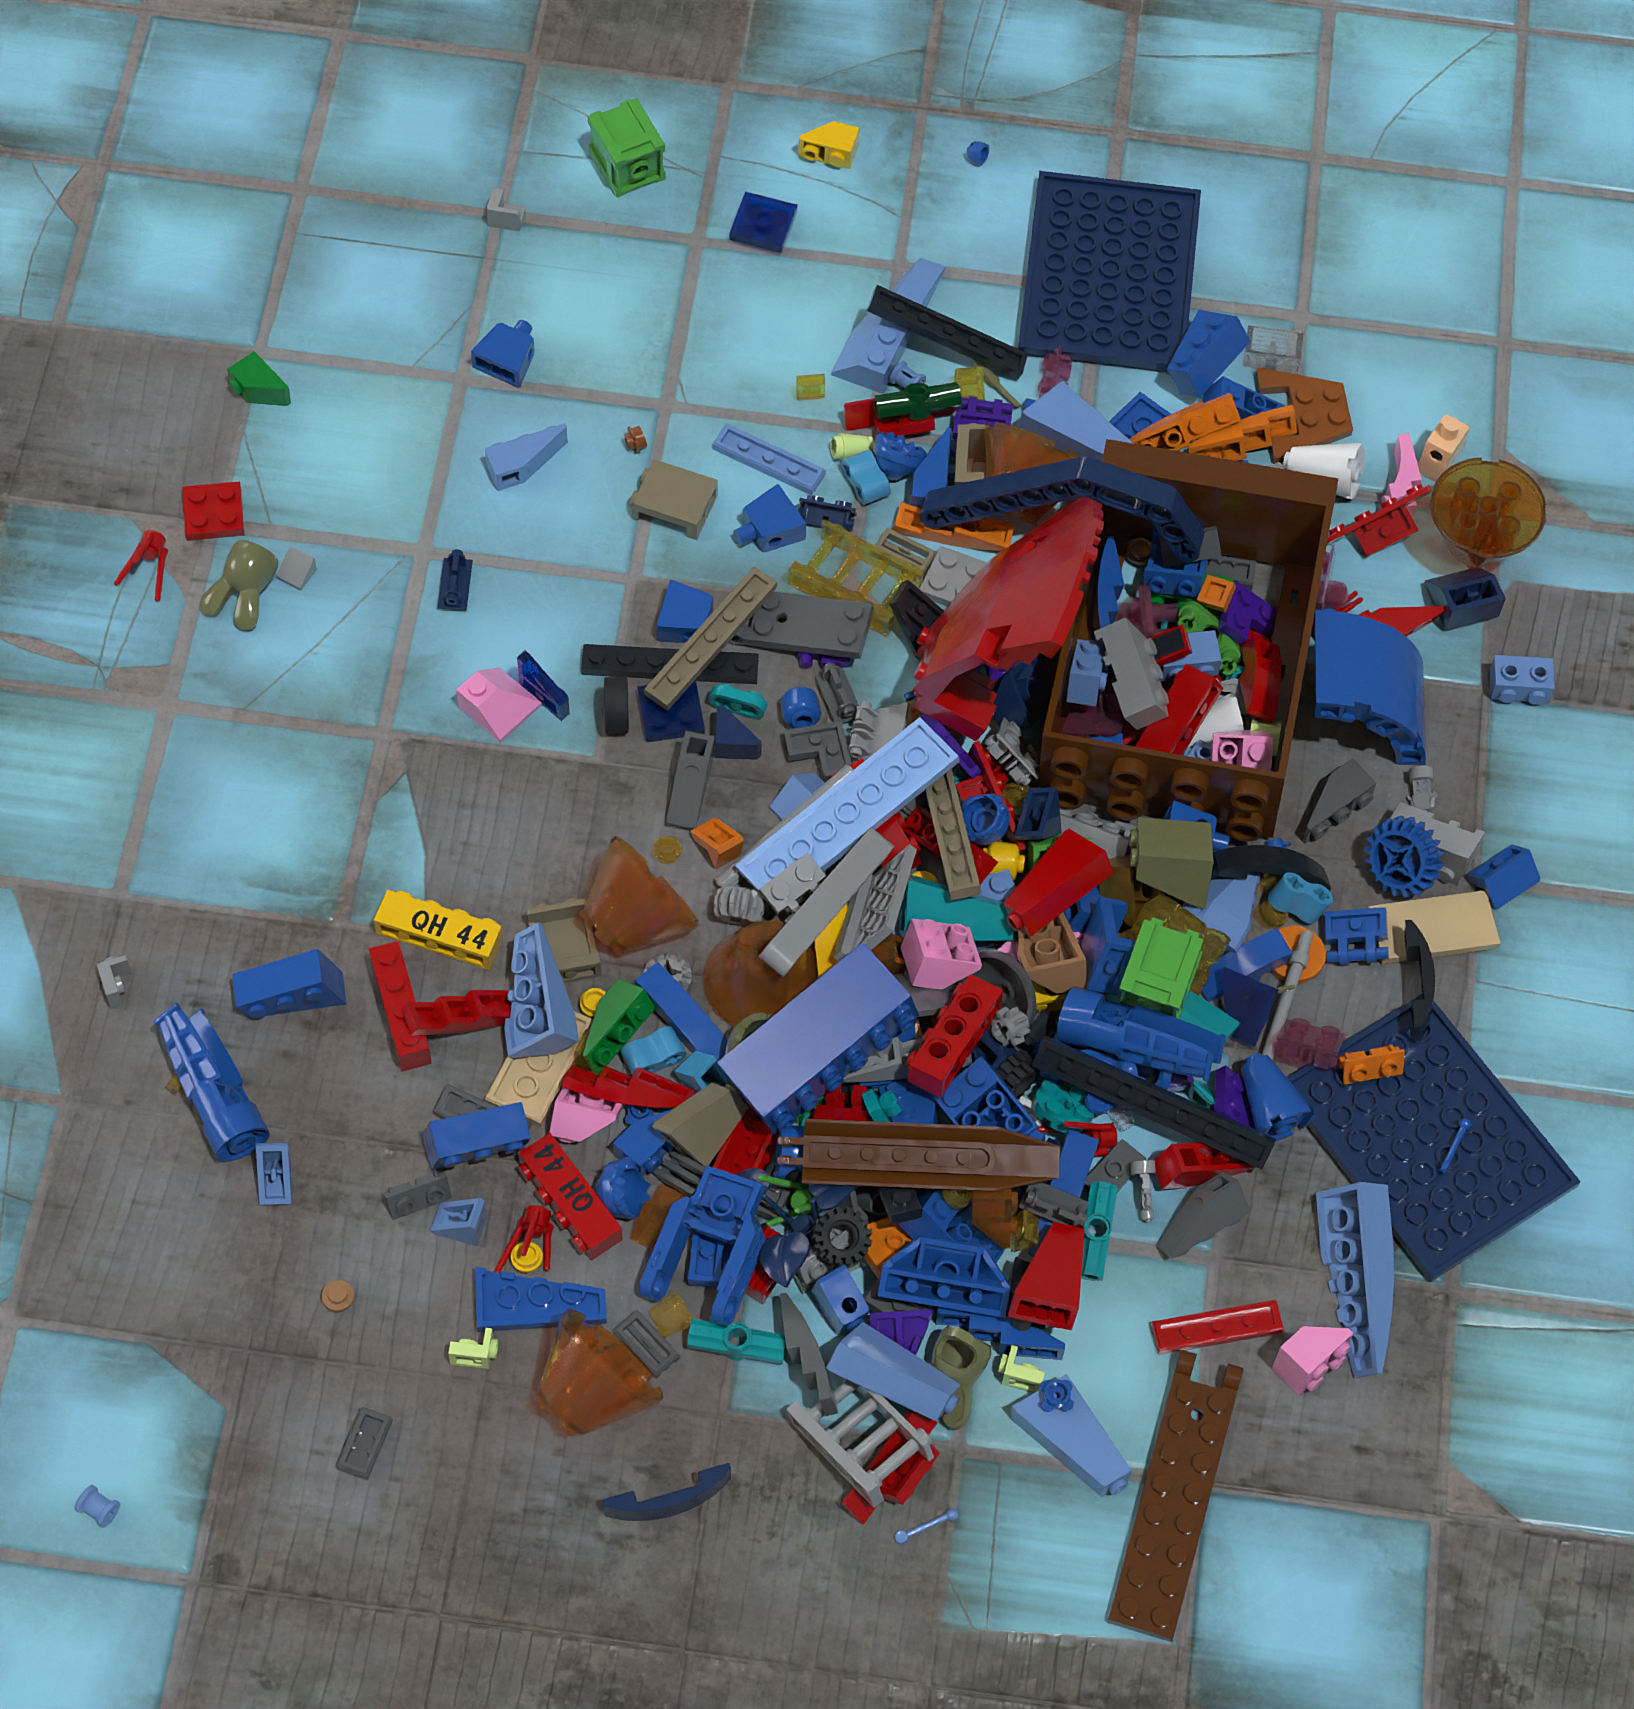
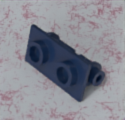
[798,495,857,532]
[438,549,473,610]

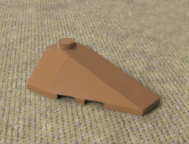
[1017,912,1086,994]

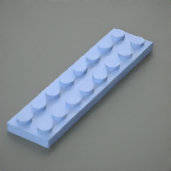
[735,717,960,904]

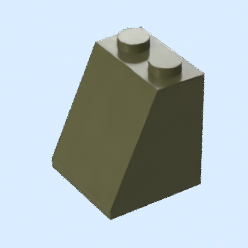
[1129,817,1214,909]

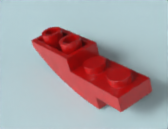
[1239,629,1281,723]
[903,805,998,885]

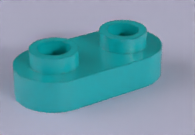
[708,683,768,719]

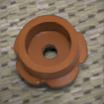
[624,426,647,453]

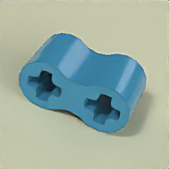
[842,450,891,505]
[1268,872,1333,924]
[620,1026,687,1075]

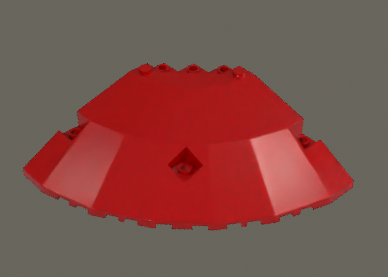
[912,496,1104,741]

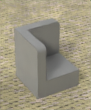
[486,188,525,232]

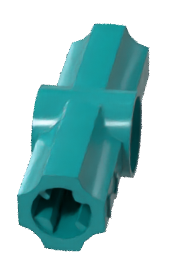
[1081,1181,1118,1281]
[687,1319,786,1364]

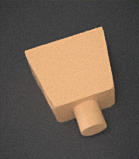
[1418,415,1470,484]

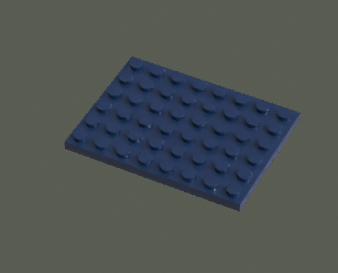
[1018,171,1201,371]
[1287,994,1581,1282]

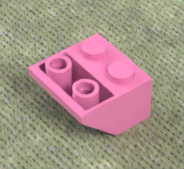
[1211,730,1274,771]
[901,918,982,990]
[1272,1326,1353,1396]

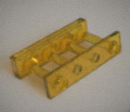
[788,520,924,637]

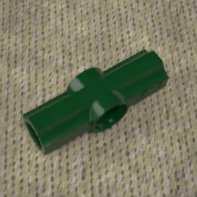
[873,382,962,421]

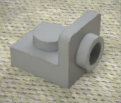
[96,955,131,1009]

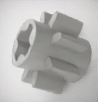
[991,1007,1030,1046]

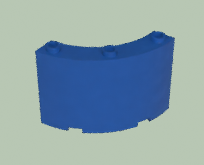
[1313,608,1426,765]

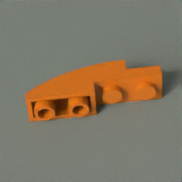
[1129,392,1241,451]

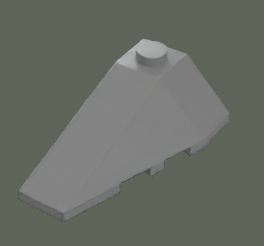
[1021,800,1136,859]

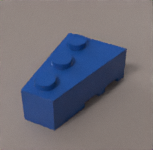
[232,949,347,1018]
[878,1080,941,1124]

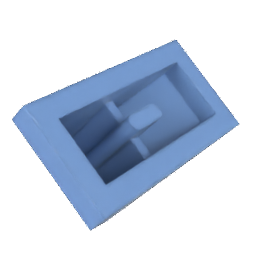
[769,773,824,821]
[256,1143,293,1205]
[430,1198,487,1246]

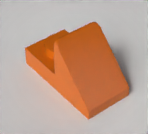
[691,817,744,869]

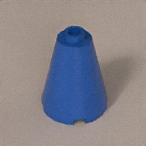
[1241,1053,1316,1142]

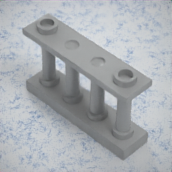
[786,1379,934,1508]

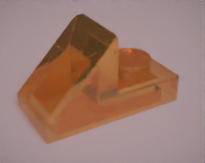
[630,1183,685,1251]

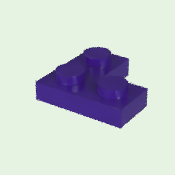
[1218,580,1277,644]

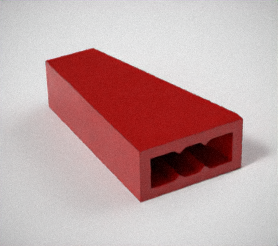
[1004,828,1114,937]
[1008,1222,1085,1331]

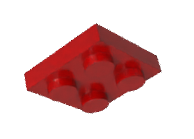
[183,481,245,541]

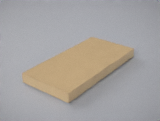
[1368,890,1501,964]
[485,1011,593,1127]

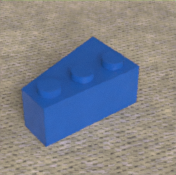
[1167,310,1251,398]
[422,1102,531,1171]

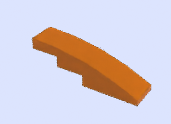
[1188,404,1297,461]
[893,502,1015,551]

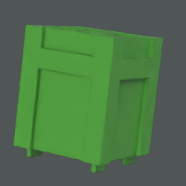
[588,98,666,198]
[1119,917,1204,1019]

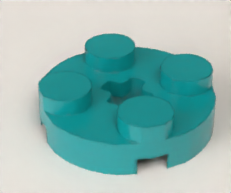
[1032,1080,1095,1133]

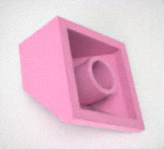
[456,668,542,742]
[550,1087,625,1143]

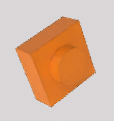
[1197,575,1236,612]

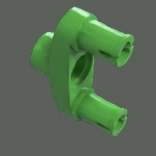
[1178,601,1242,675]

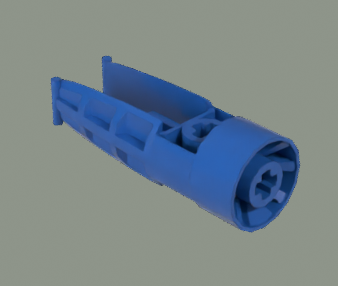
[1057,986,1226,1082]
[153,1003,270,1162]

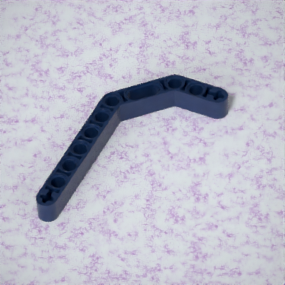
[919,456,1205,562]

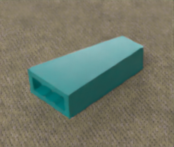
[899,875,1015,941]

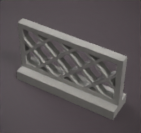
[833,844,917,961]

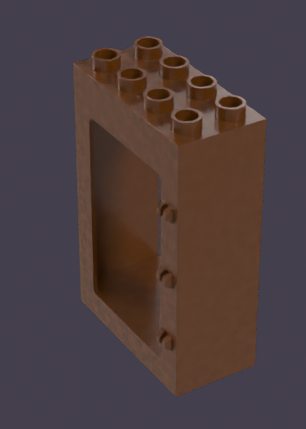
[1038,439,1339,842]

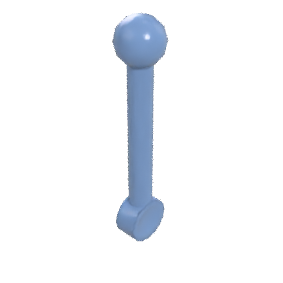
[895,1508,958,1545]

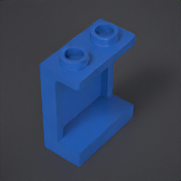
[1143,525,1209,597]
[1080,897,1136,995]

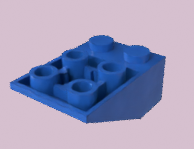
[933,1056,1039,1136]
[898,1188,1011,1263]

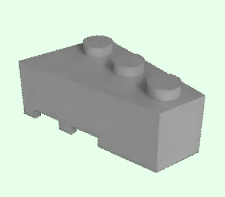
[1094,617,1169,730]
[1390,802,1485,886]

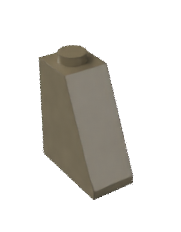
[652,1082,749,1167]

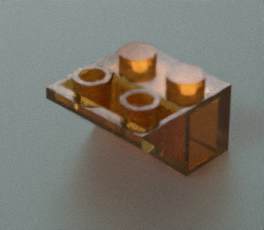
[971,1187,1018,1249]

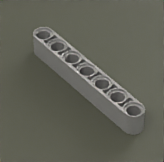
[759,827,895,977]

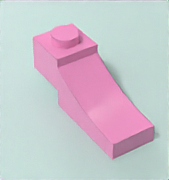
[1381,433,1422,518]

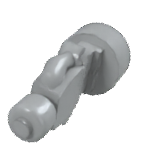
[1408,766,1437,812]
[1130,1160,1156,1222]

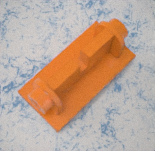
[1337,1044,1405,1085]

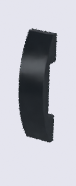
[1213,845,1331,891]
[1404,920,1435,1042]

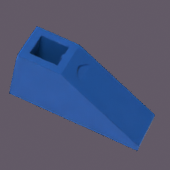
[1202,376,1285,419]
[911,428,956,509]
[613,1109,676,1176]

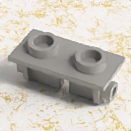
[796,1226,853,1287]

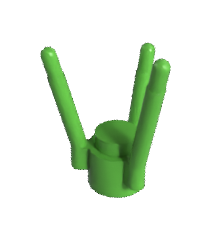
[759,1175,820,1227]

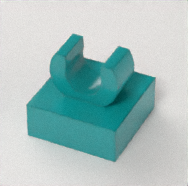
[861,1088,902,1122]

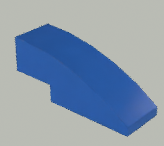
[1194,928,1292,1002]

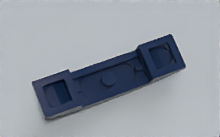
[602,1463,731,1521]

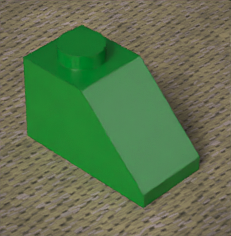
[227,351,291,406]

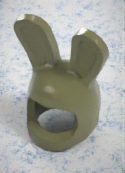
[199,540,278,630]
[931,1326,991,1429]

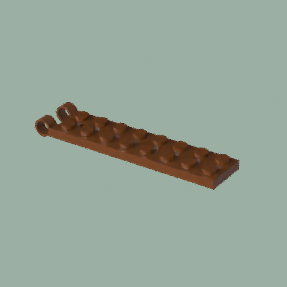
[1107,1349,1244,1642]

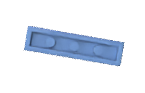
[713,423,826,495]

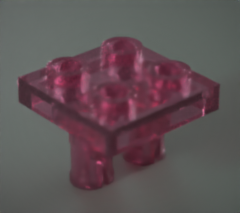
[1128,585,1178,638]

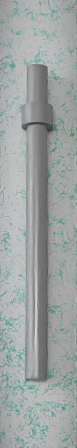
[1262,930,1314,1060]

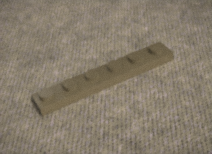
[644,567,777,711]
[925,769,981,900]

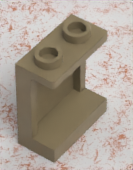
[955,423,990,485]
[630,459,718,540]
[527,898,602,983]

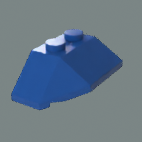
[877,1235,1011,1318]

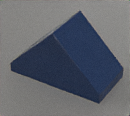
[715,704,762,760]
[1015,787,1062,840]

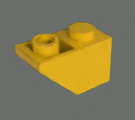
[798,121,860,169]

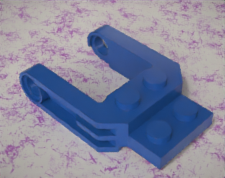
[639,1165,766,1326]

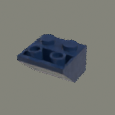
[1424,567,1506,630]

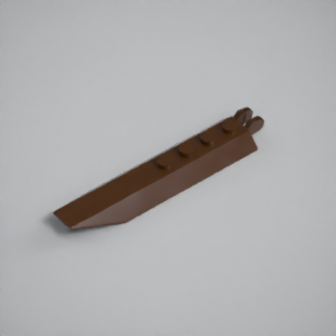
[777,1119,1060,1191]

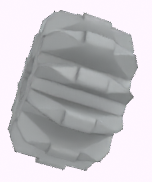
[713,886,765,926]

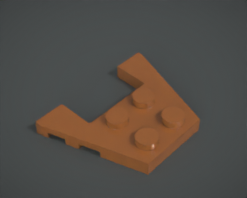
[1255,368,1353,464]

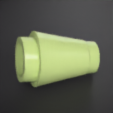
[830,433,874,461]

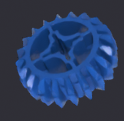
[1363,816,1444,898]

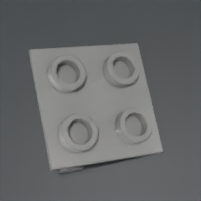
[848,701,910,763]
[984,717,1041,786]

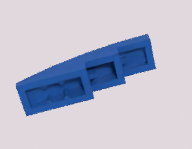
[1091,536,1125,652]
[635,962,728,1061]
[1028,1130,1099,1256]
[936,1307,1065,1360]

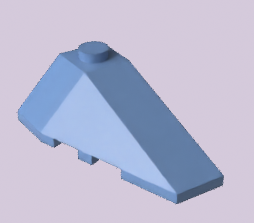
[1173,869,1262,953]
[504,922,579,1058]

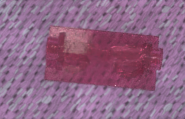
[1038,346,1072,398]

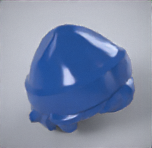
[873,432,927,480]
[961,794,1010,845]
[596,1157,651,1220]

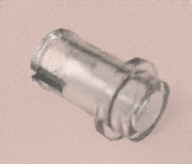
[1106,1105,1135,1132]

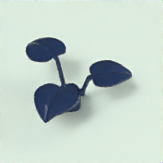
[735,1168,856,1288]

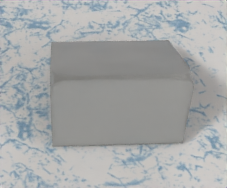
[276,546,317,590]

